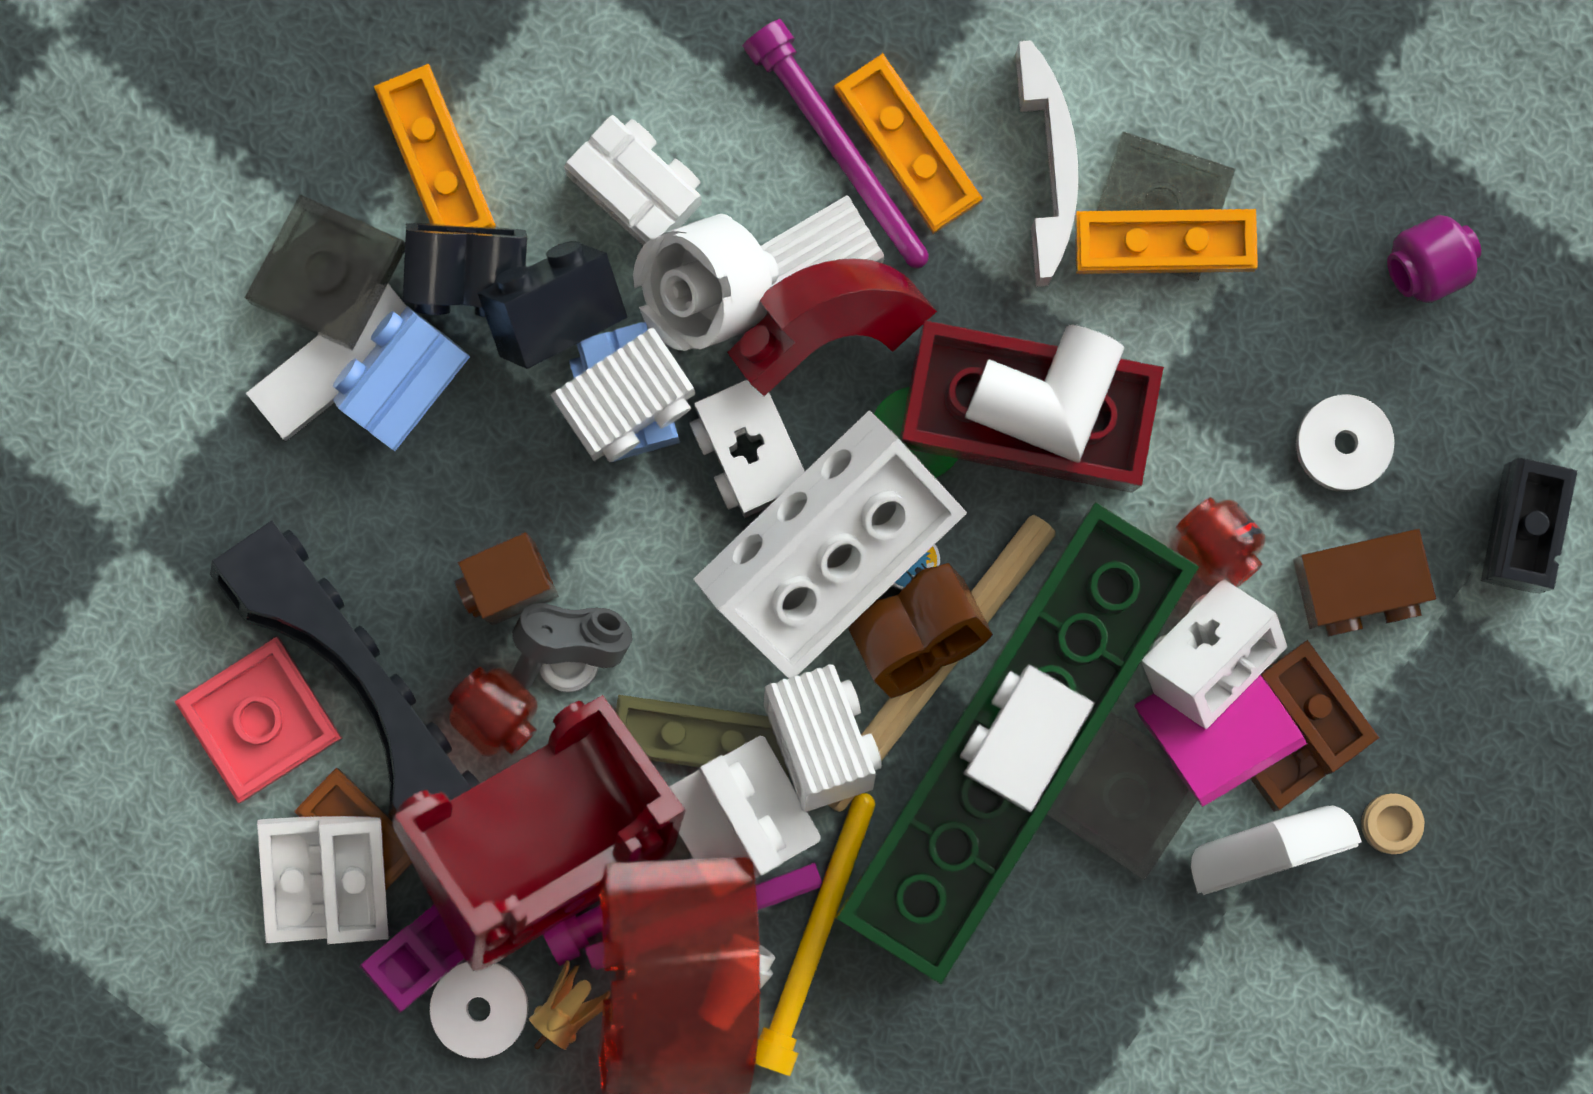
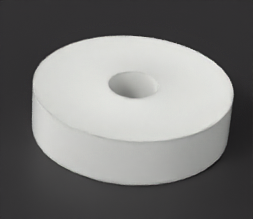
[1296,395,1394,492]
[430,962,528,1059]

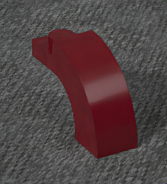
[727,258,937,396]

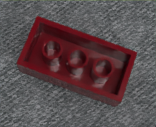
[899,320,1164,493]

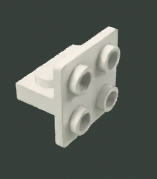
[669,736,821,898]

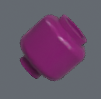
[1387,215,1481,303]

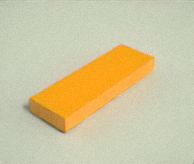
[834,53,983,234]
[374,64,496,227]
[1075,209,1258,274]

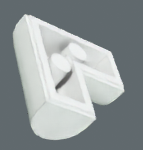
[965,325,1124,463]
[1191,806,1361,895]

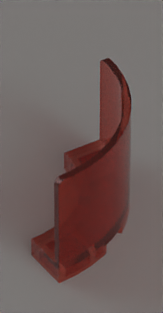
[598,857,760,1094]

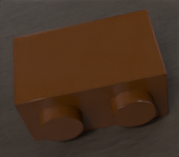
[1293,529,1436,637]
[454,532,559,626]

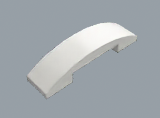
[1015,40,1078,287]

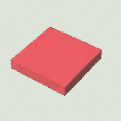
[174,637,342,803]

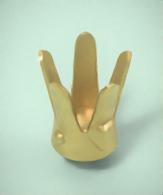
[529,960,616,1049]

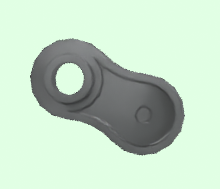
[509,603,633,690]

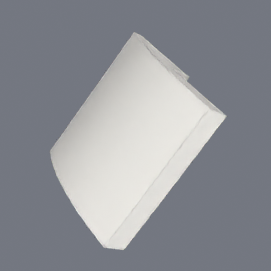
[257,816,389,944]

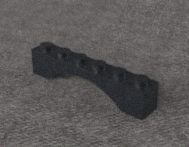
[210,520,480,822]

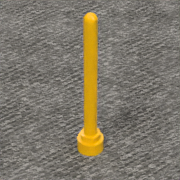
[745,793,875,1076]

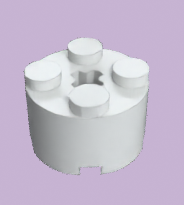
[633,214,778,351]

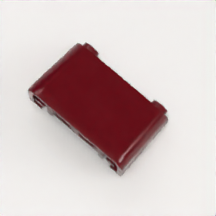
[393,695,685,971]

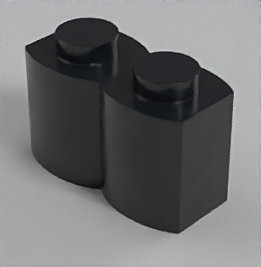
[403,223,527,317]

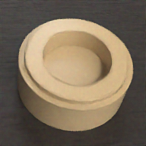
[1361,794,1424,854]

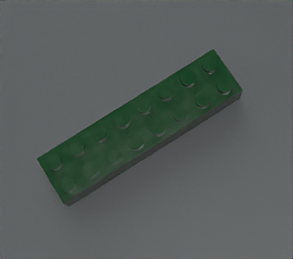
[836,502,1199,985]

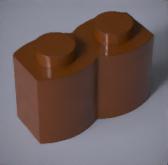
[848,563,993,698]

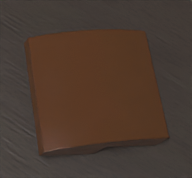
[1250,640,1379,812]

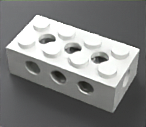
[693,410,967,679]

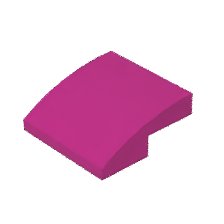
[1134,675,1306,807]

